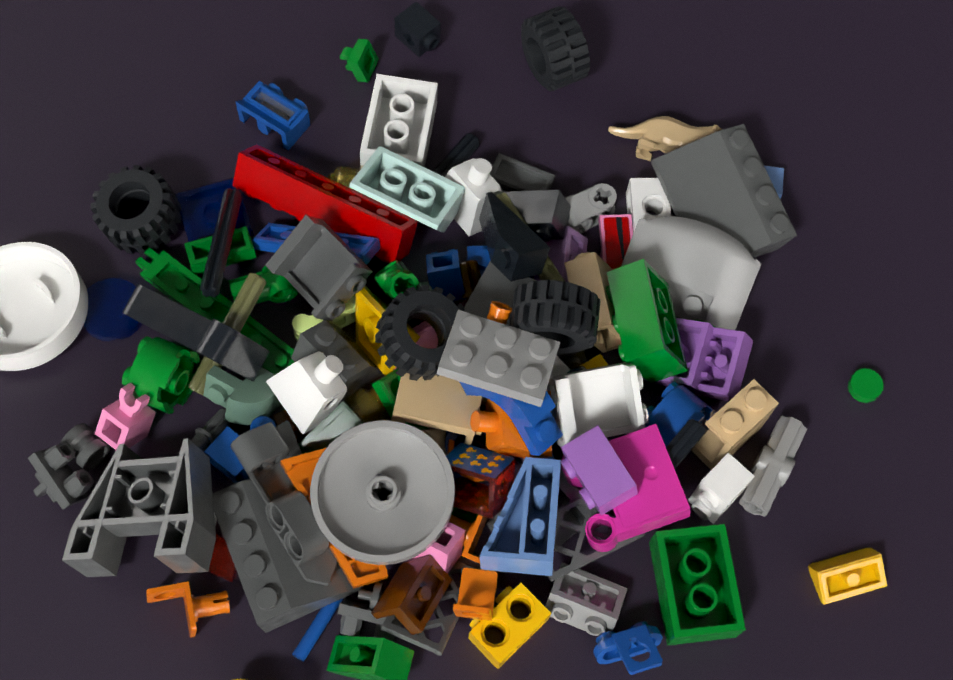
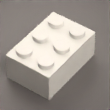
[360,74,438,168]

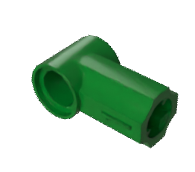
[374,260,419,302]
[228,266,298,304]

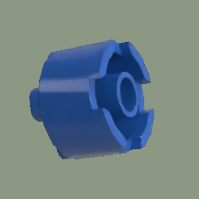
[645,381,715,447]

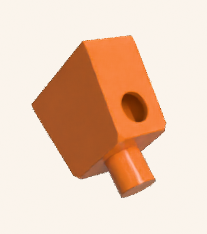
[470,390,552,459]

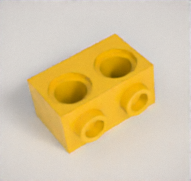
[468,583,551,669]

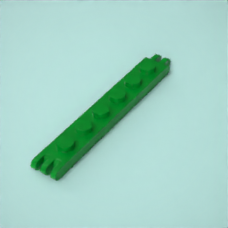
[135,248,295,375]

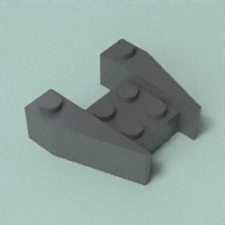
[62,438,216,577]

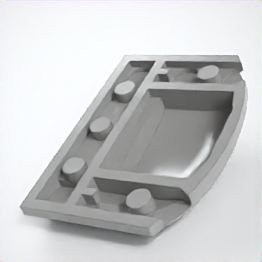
[621,216,761,330]

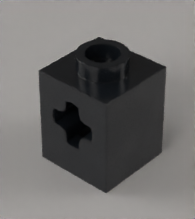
[394,2,441,57]

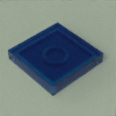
[175,178,254,242]

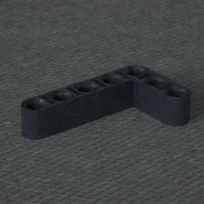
[121,284,270,382]

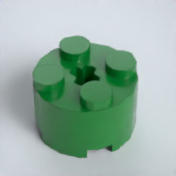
[122,336,200,414]

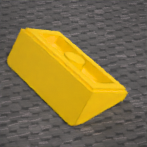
[808,547,887,605]

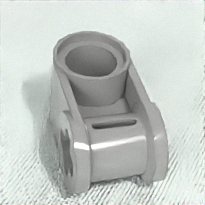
[565,183,617,234]

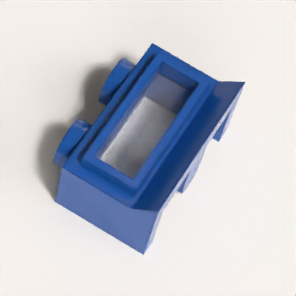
[235,81,310,151]

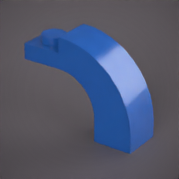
[459,381,563,456]

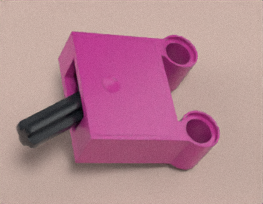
[561,419,706,552]

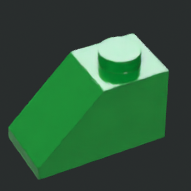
[326,635,414,680]

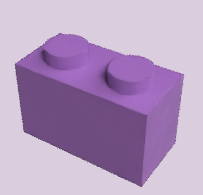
[560,425,638,516]

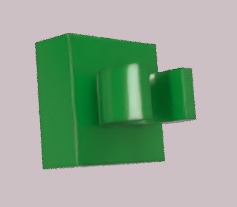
[340,39,379,83]

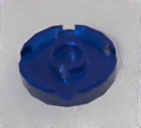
[83,278,142,342]

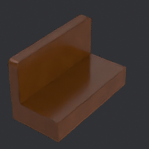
[371,555,452,635]

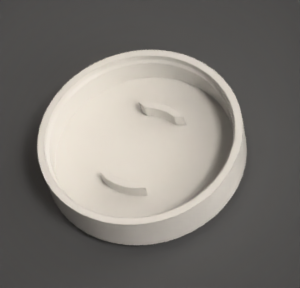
[0,242,88,371]

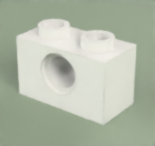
[626,178,672,234]
[688,453,755,524]

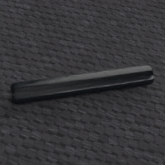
[200,188,242,298]

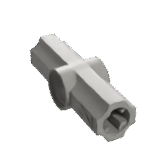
[739,416,807,517]

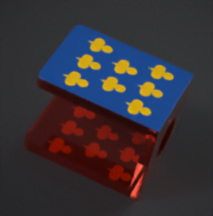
[446,443,515,519]

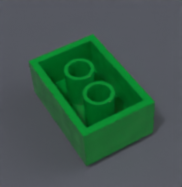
[606,258,688,383]
[649,524,746,646]

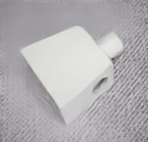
[445,158,502,237]
[266,351,347,434]

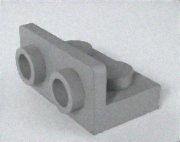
[545,562,627,636]

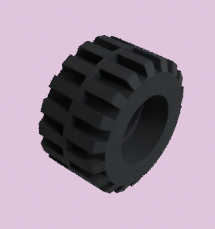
[521,6,590,91]
[91,165,182,255]
[509,280,601,353]
[375,285,465,381]

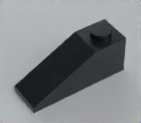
[479,192,550,282]

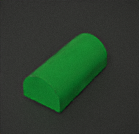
[184,226,256,275]

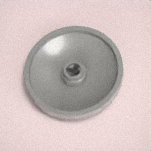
[310,420,455,565]

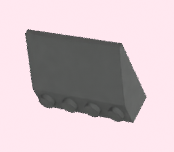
[651,124,797,258]
[213,479,365,633]

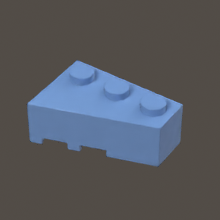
[479,457,561,576]

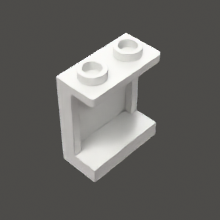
[548,362,648,447]

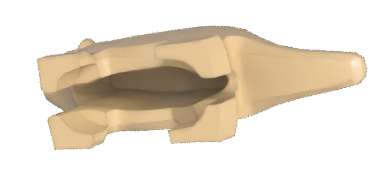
[608,116,723,161]

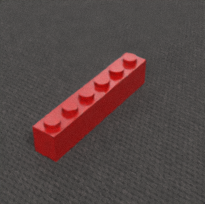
[232,144,418,263]

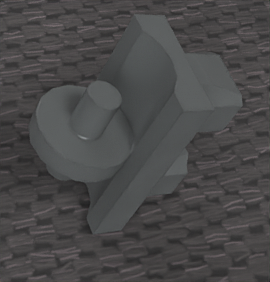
[28,442,94,510]
[337,582,403,641]

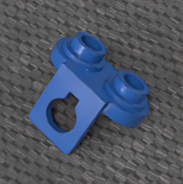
[593,621,663,675]

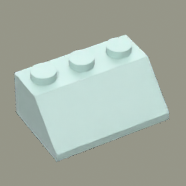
[349,146,465,233]

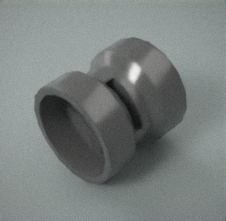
[60,423,110,471]

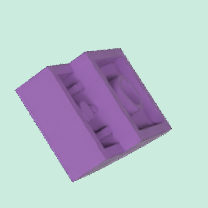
[642,318,753,402]

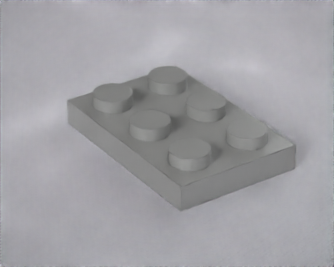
[437,310,560,407]

